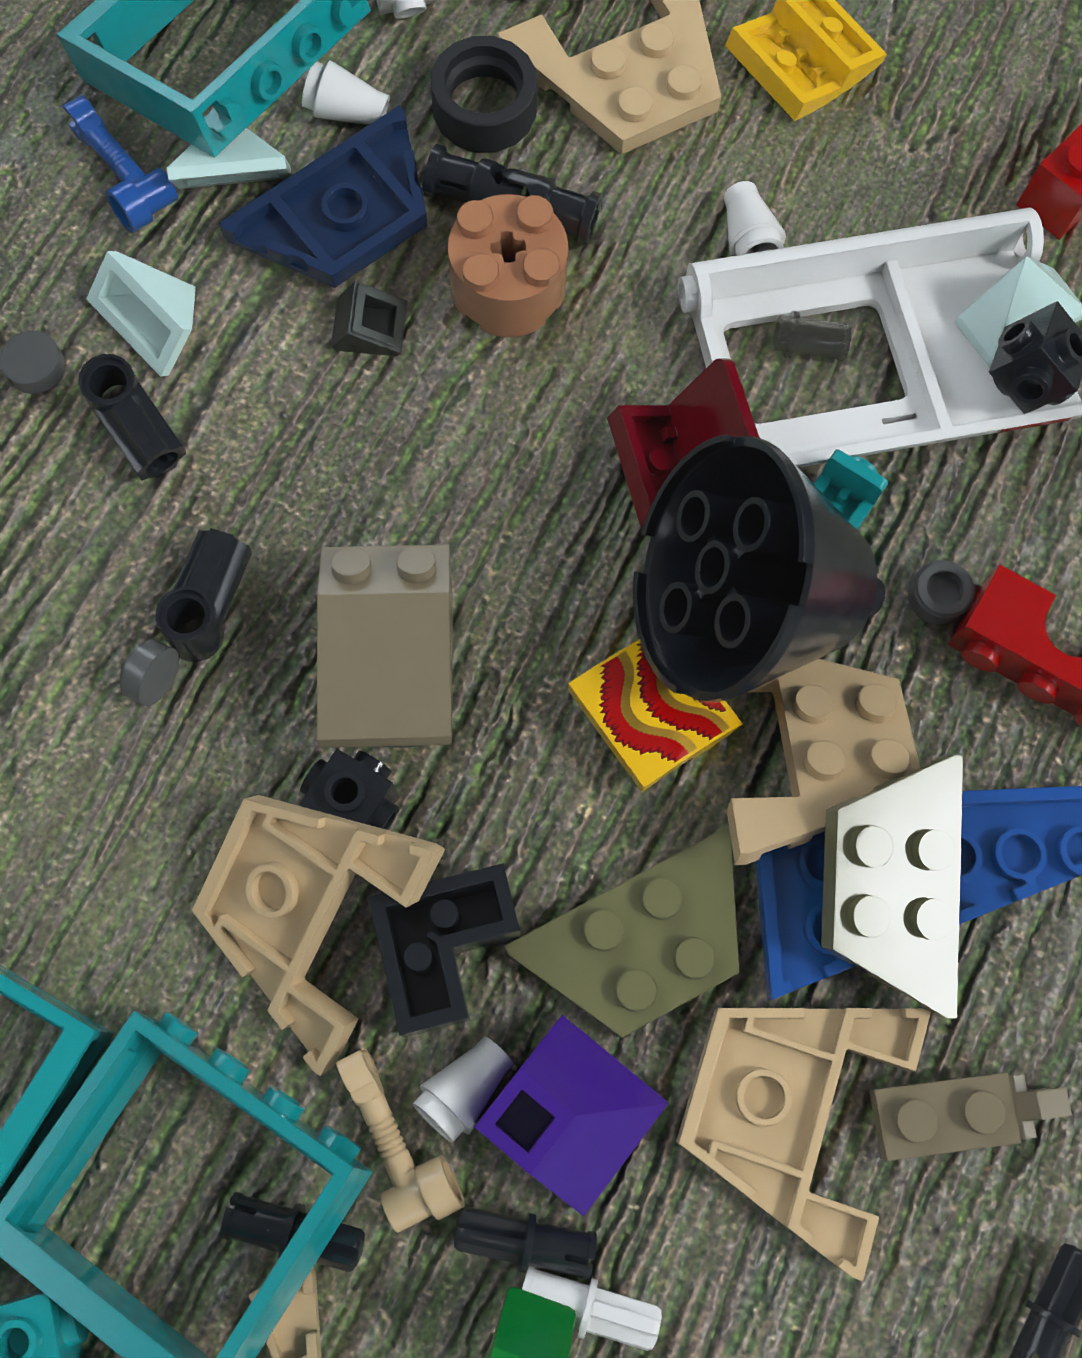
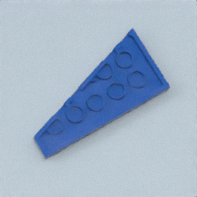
[755,786,1082,1001]

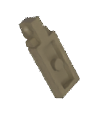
[869,1073,1072,1161]

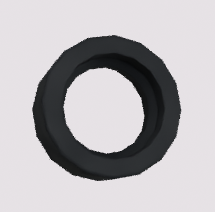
[431,36,537,153]

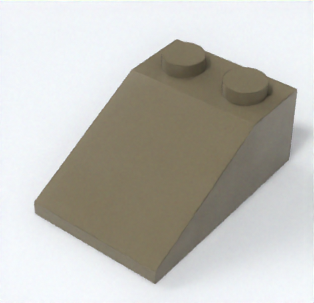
[317,544,453,748]

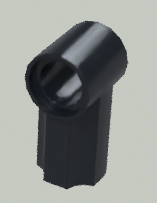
[78,354,186,481]
[155,528,252,662]

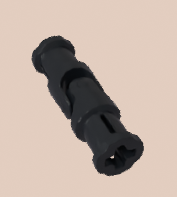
[422,144,602,246]

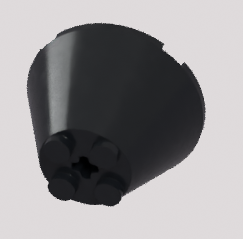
[633,434,885,702]

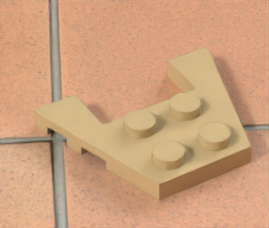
[498,0,721,155]
[727,659,921,865]
[192,795,445,1076]
[676,1008,931,1281]

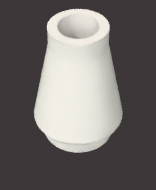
[302,60,390,125]
[724,181,786,257]
[413,1036,513,1143]

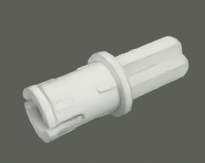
[522,1266,662,1351]

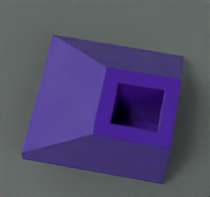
[474,1015,669,1216]

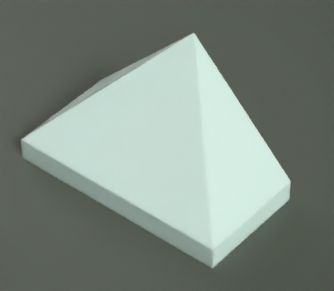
[167,128,292,189]
[86,251,196,377]
[955,256,1082,367]

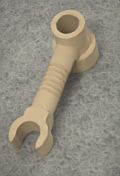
[336,1049,465,1233]

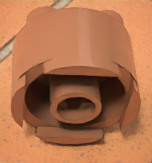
[448,194,568,337]

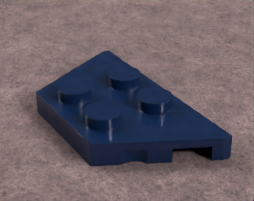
[219,105,428,288]

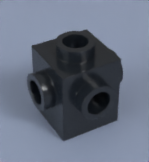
[989,301,1082,415]
[299,748,399,830]

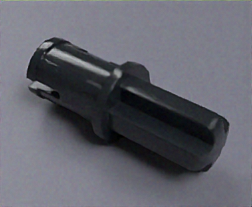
[220,1192,365,1272]
[454,1207,597,1280]
[1009,1243,1082,1358]

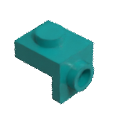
[814,449,888,530]

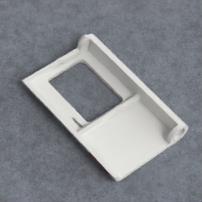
[678,208,1082,468]

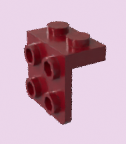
[607,358,760,527]

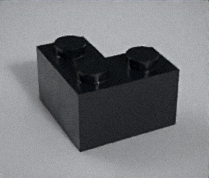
[369,863,520,1037]

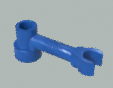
[62,95,178,233]

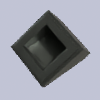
[331,281,408,356]

